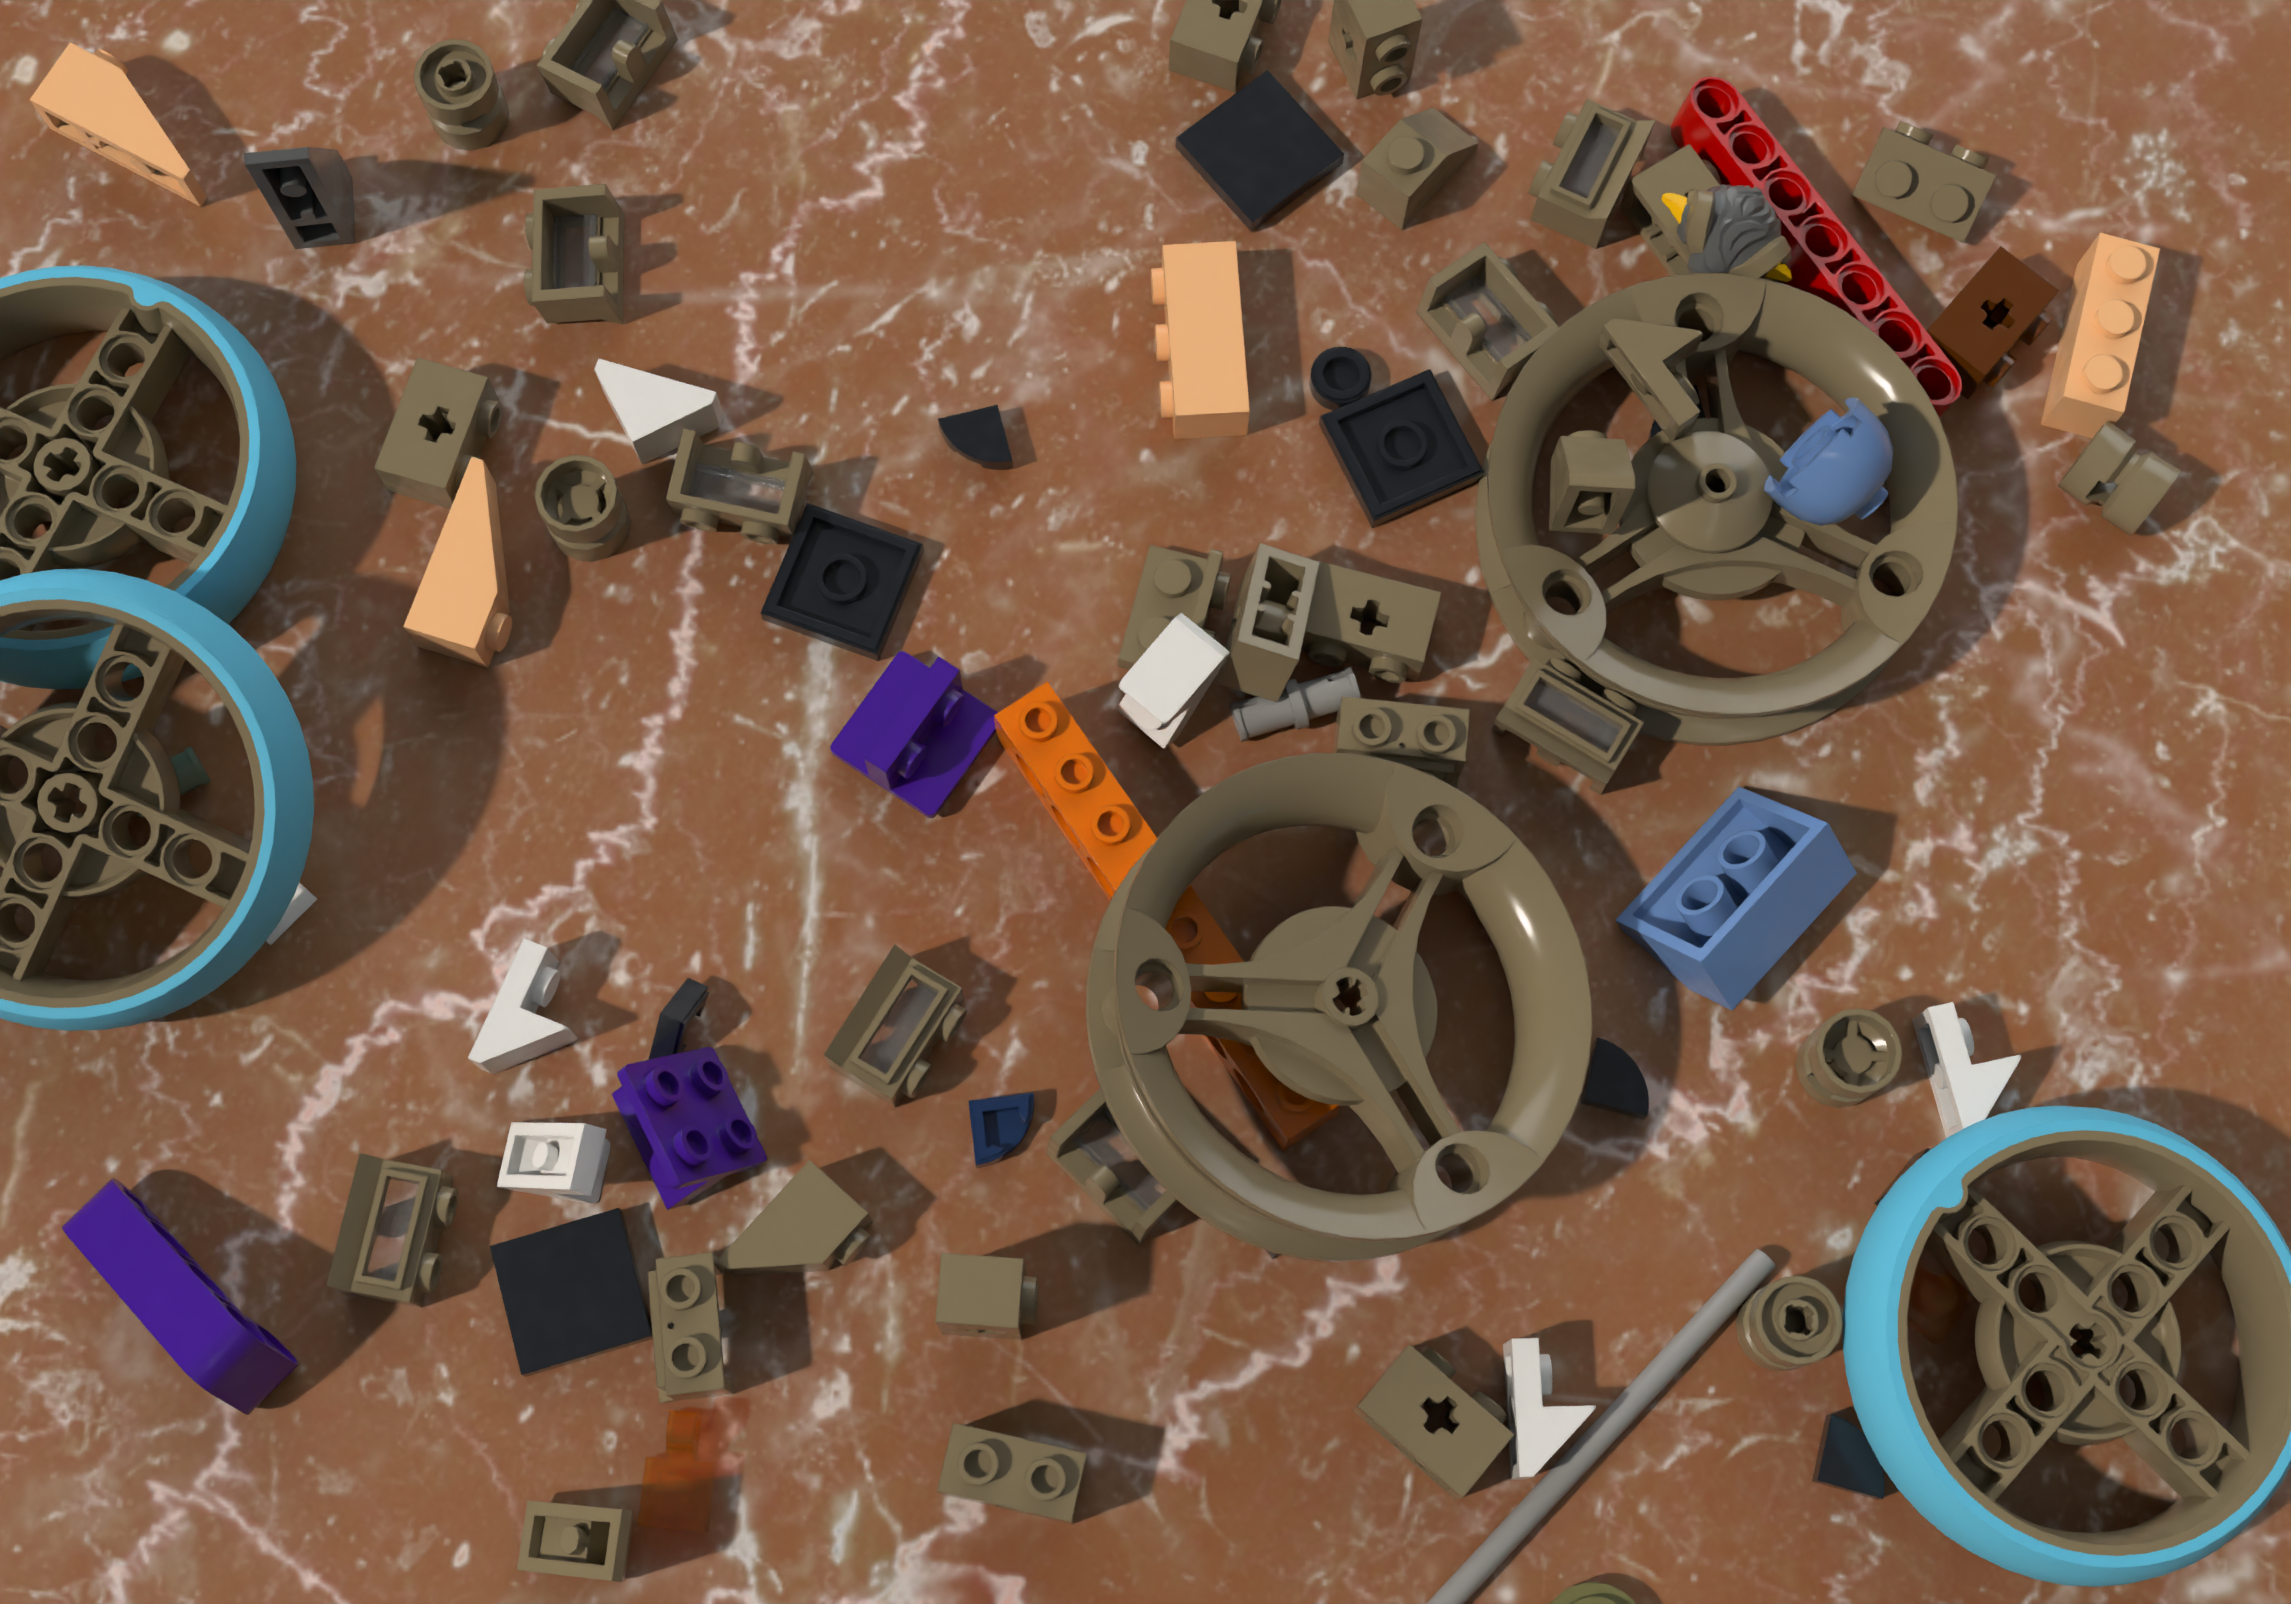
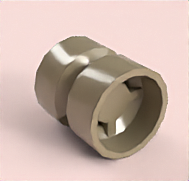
[413,39,510,151]
[2058,420,2181,536]
[534,455,631,562]
[1795,1008,1902,1108]
[1735,1276,1843,1372]

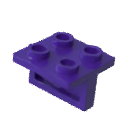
[830,651,998,818]
[612,1047,767,1210]

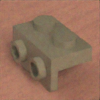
[1852,121,1996,243]

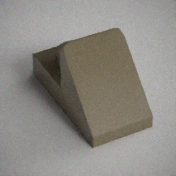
[1598,318,1703,442]
[517,1500,634,1582]

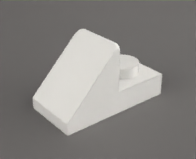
[1116,613,1230,749]
[468,938,578,1074]
[1912,1002,2021,1138]
[496,1122,611,1204]
[1503,1338,1596,1480]

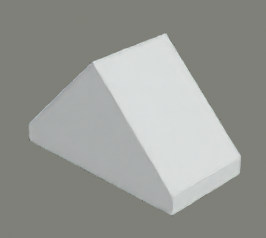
[594,358,724,465]

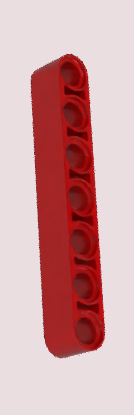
[1670,76,1962,418]

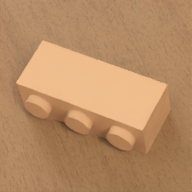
[2041,233,2160,438]
[1151,241,1250,439]

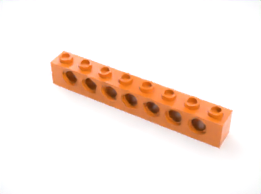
[994,681,1341,1152]

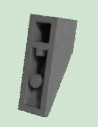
[244,147,356,249]

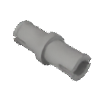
[1230,667,1361,742]

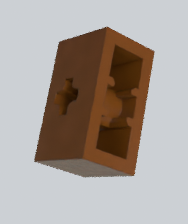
[1926,246,2059,399]

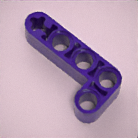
[62,1178,299,1415]

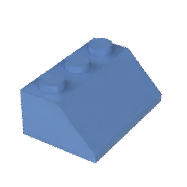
[1615,786,1857,1011]

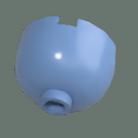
[1764,397,1893,526]

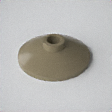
[1646,431,1773,554]

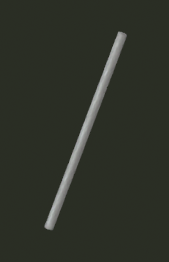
[1426,1249,1776,1604]

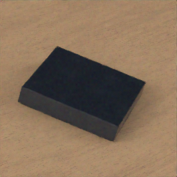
[1175,70,1344,232]
[1319,369,1485,528]
[760,503,924,661]
[490,1208,653,1377]

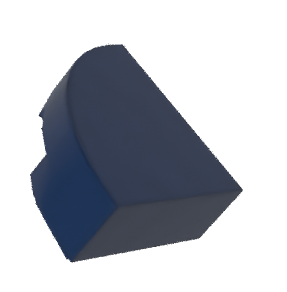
[969,1093,1034,1168]

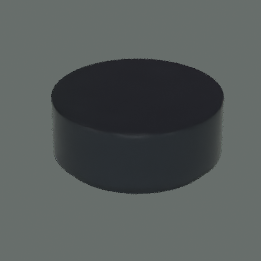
[1309,347,1372,411]

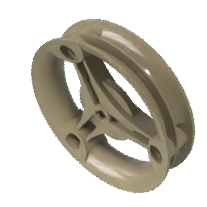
[1475,273,1958,746]
[1085,753,1592,1262]

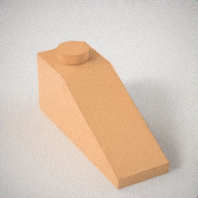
[30,42,208,207]
[403,457,512,668]

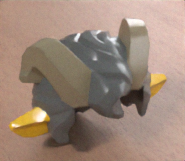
[1661,184,1792,282]

